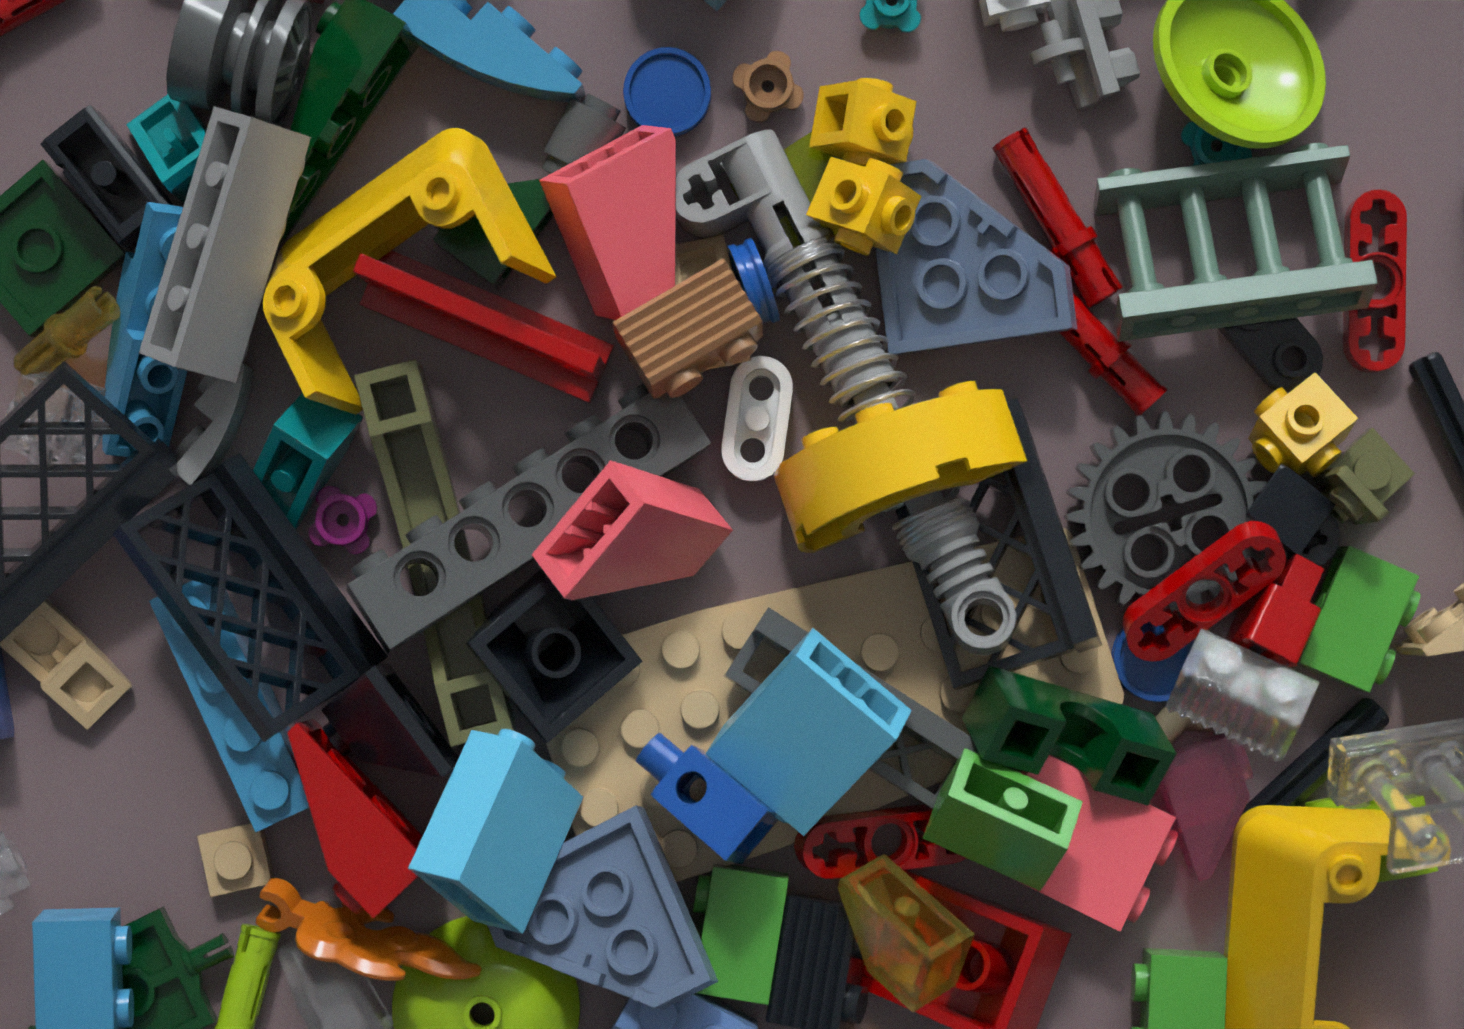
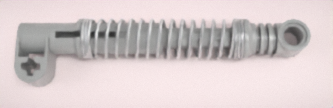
[675,130,1016,656]

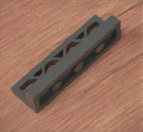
[724,607,980,810]

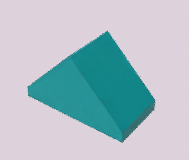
[126,94,207,203]

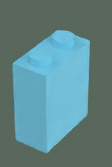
[705,628,912,836]
[408,729,583,934]

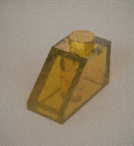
[838,854,974,1012]

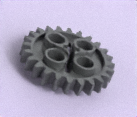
[1064,411,1267,612]

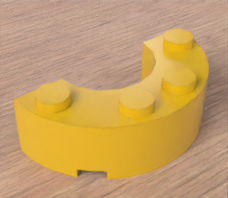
[774,381,1027,553]

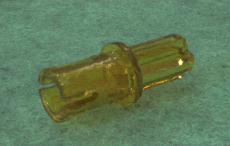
[13,286,121,383]

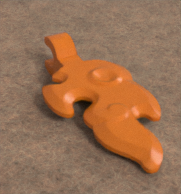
[255,878,481,981]

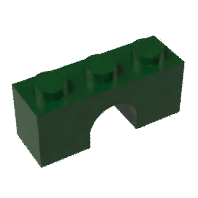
[962,666,1177,805]

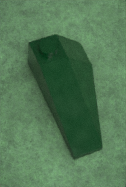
[277,0,419,250]

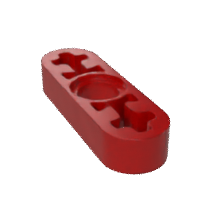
[1343,189,1407,373]
[1122,521,1286,662]
[794,804,966,879]

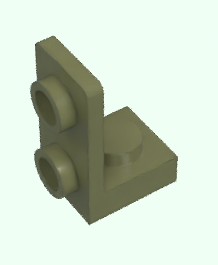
[1313,427,1415,525]

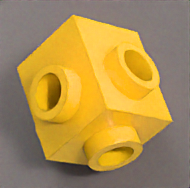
[809,78,917,167]
[806,157,922,256]
[1248,372,1358,477]

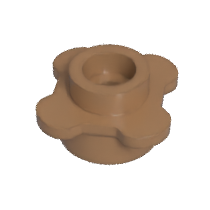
[732,51,804,123]

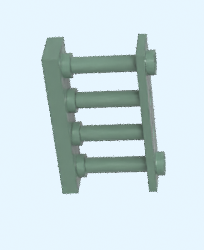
[1093,143,1377,342]

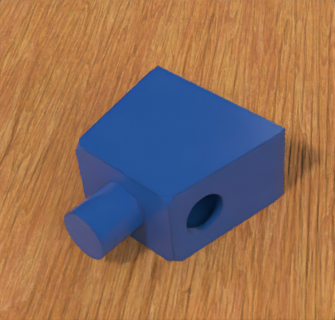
[635,733,778,864]

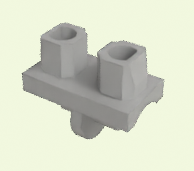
[1030,0,1140,110]

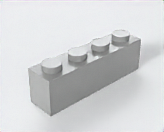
[139,107,311,383]

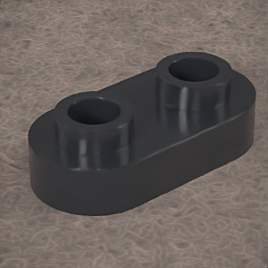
[1219,318,1323,393]

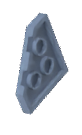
[875,159,1077,356]
[488,805,719,1009]

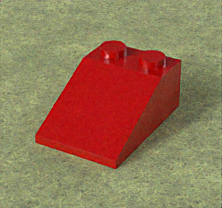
[287,718,423,918]
[860,870,1072,1029]

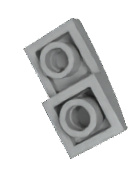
[175,361,254,485]

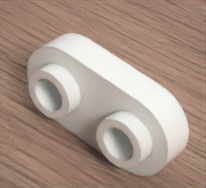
[721,356,793,482]

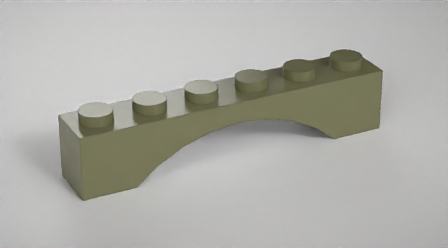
[354,359,517,747]

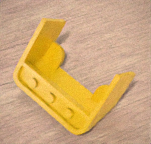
[263,128,557,415]
[1224,805,1448,1029]

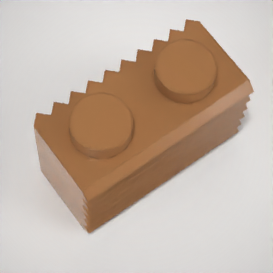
[612,259,763,399]

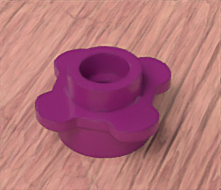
[309,486,378,554]

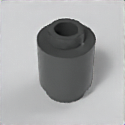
[542,93,626,173]

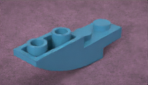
[393,0,586,103]
[102,202,188,457]

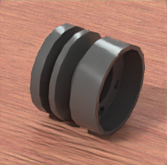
[166,0,312,126]

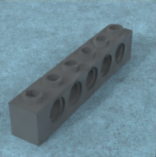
[346,383,711,654]

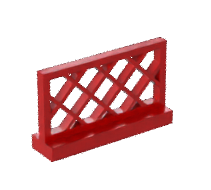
[353,250,615,404]

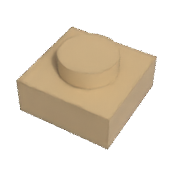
[197,823,275,897]

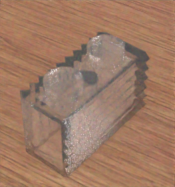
[1166,628,1320,762]

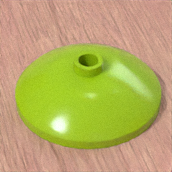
[1153,0,1326,149]
[392,916,581,1029]

